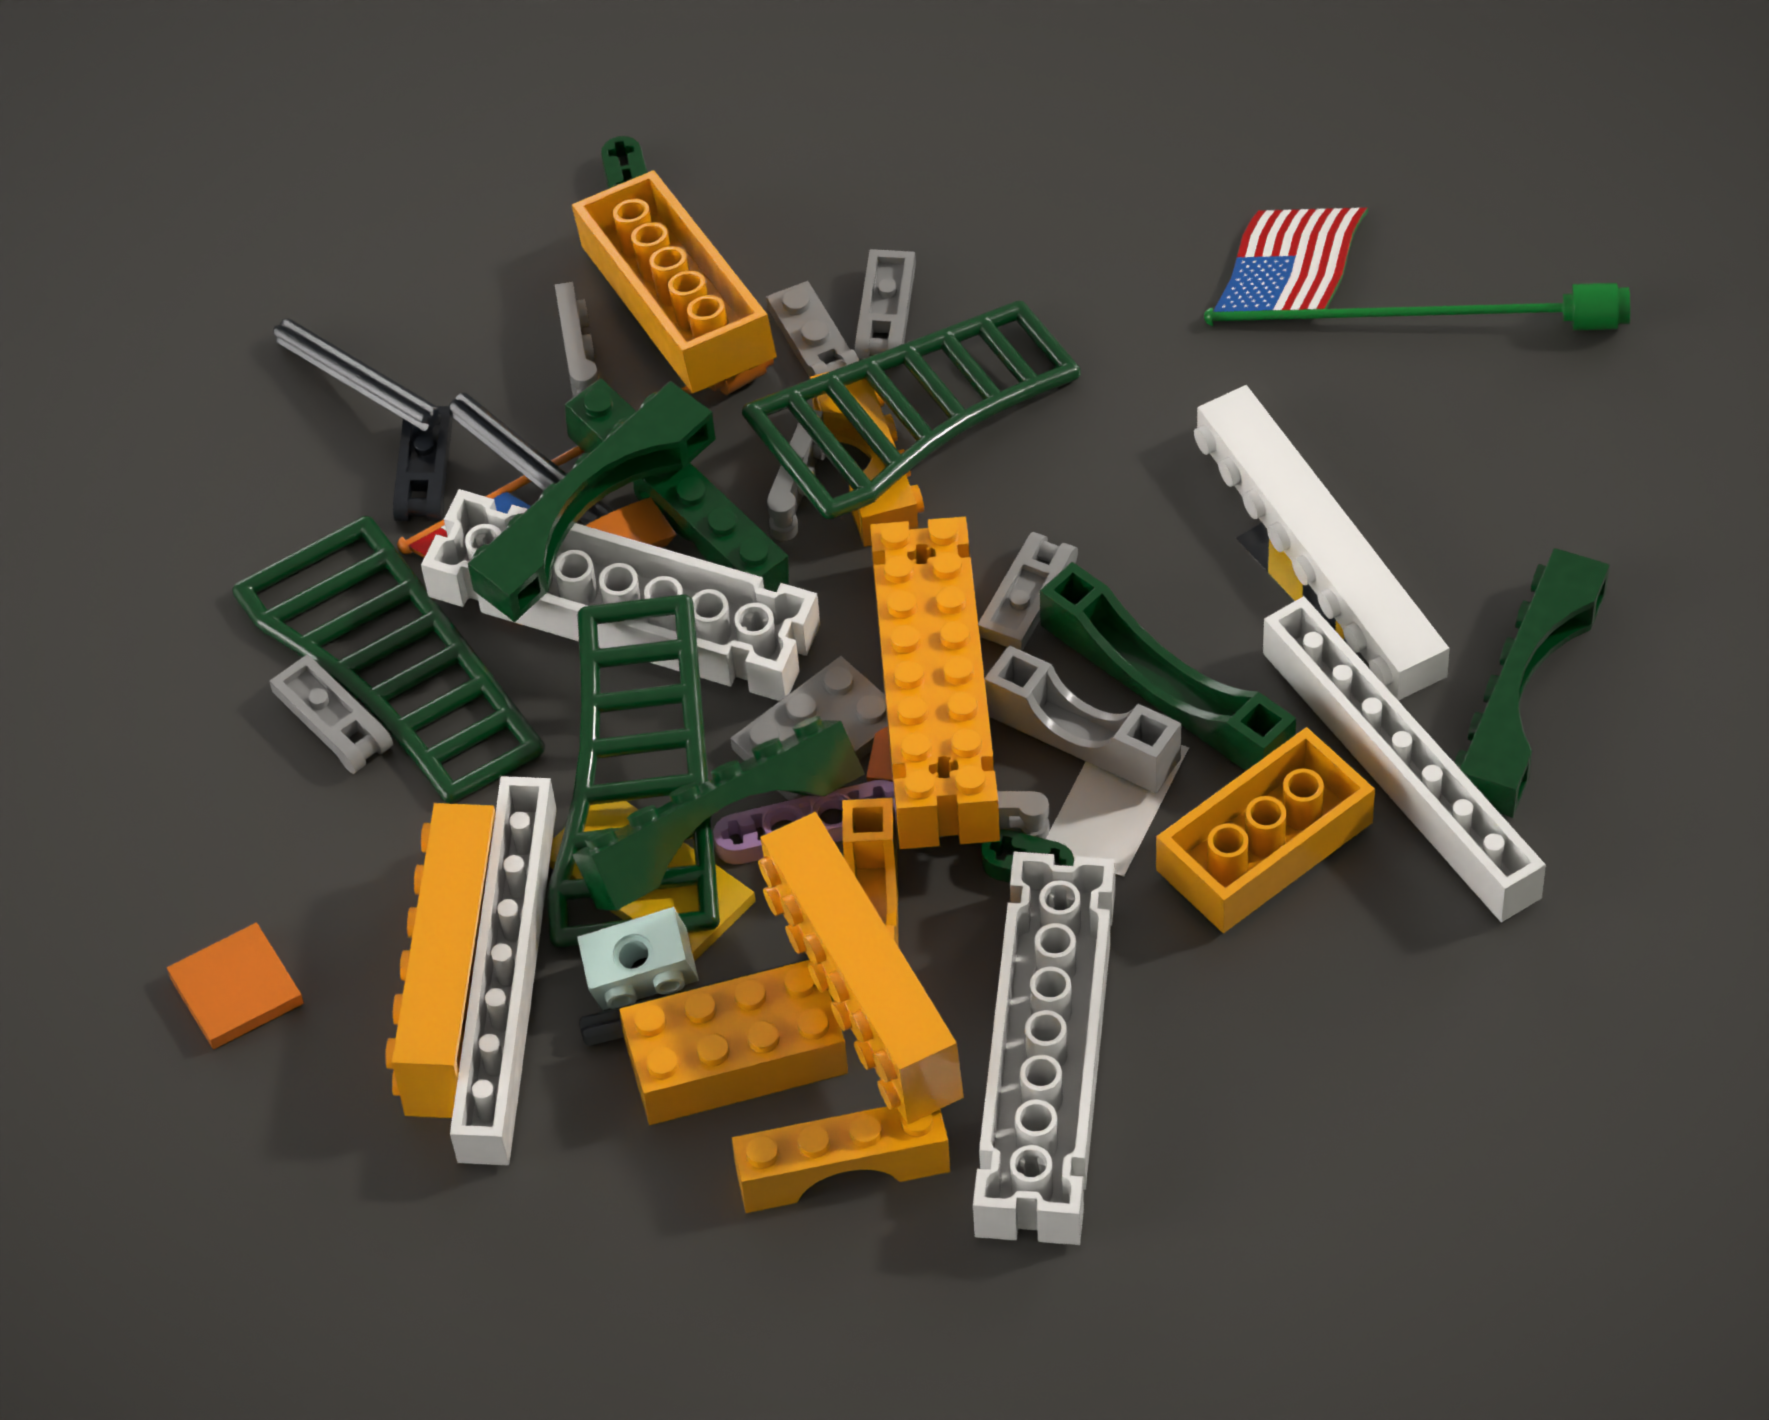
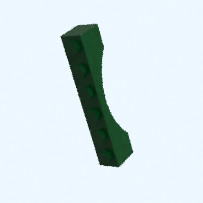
[565,378,789,592]
[468,381,716,622]
[1454,548,1610,818]
[1039,562,1296,771]
[572,716,865,911]

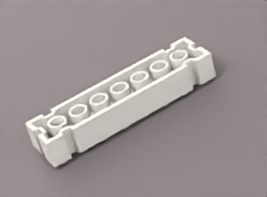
[421,489,820,701]
[973,852,1116,1245]

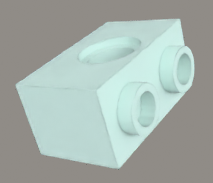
[577,907,699,1011]

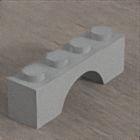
[984,645,1181,793]

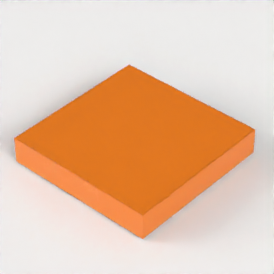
[166,922,304,1050]

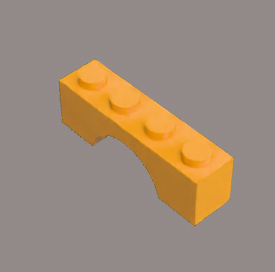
[810,371,924,547]
[842,798,899,947]
[732,1106,950,1213]

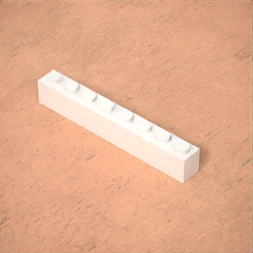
[1194,385,1450,701]
[1263,596,1546,923]
[450,776,557,1165]

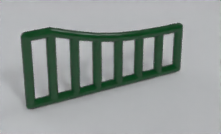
[742,300,1081,520]
[232,516,545,804]
[547,594,720,948]

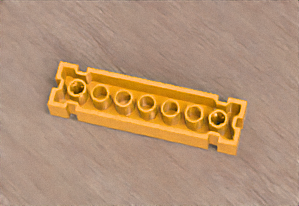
[870,516,1000,849]

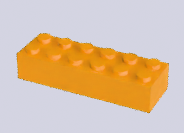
[572,170,777,394]
[385,803,495,1118]
[758,812,964,1124]

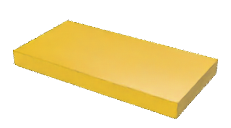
[549,801,756,962]

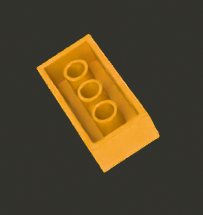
[1156,727,1375,934]
[619,960,848,1125]

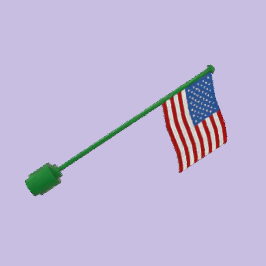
[1204,207,1630,331]

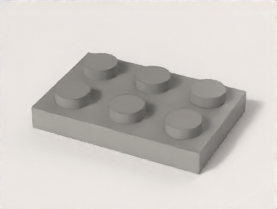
[730,656,888,801]

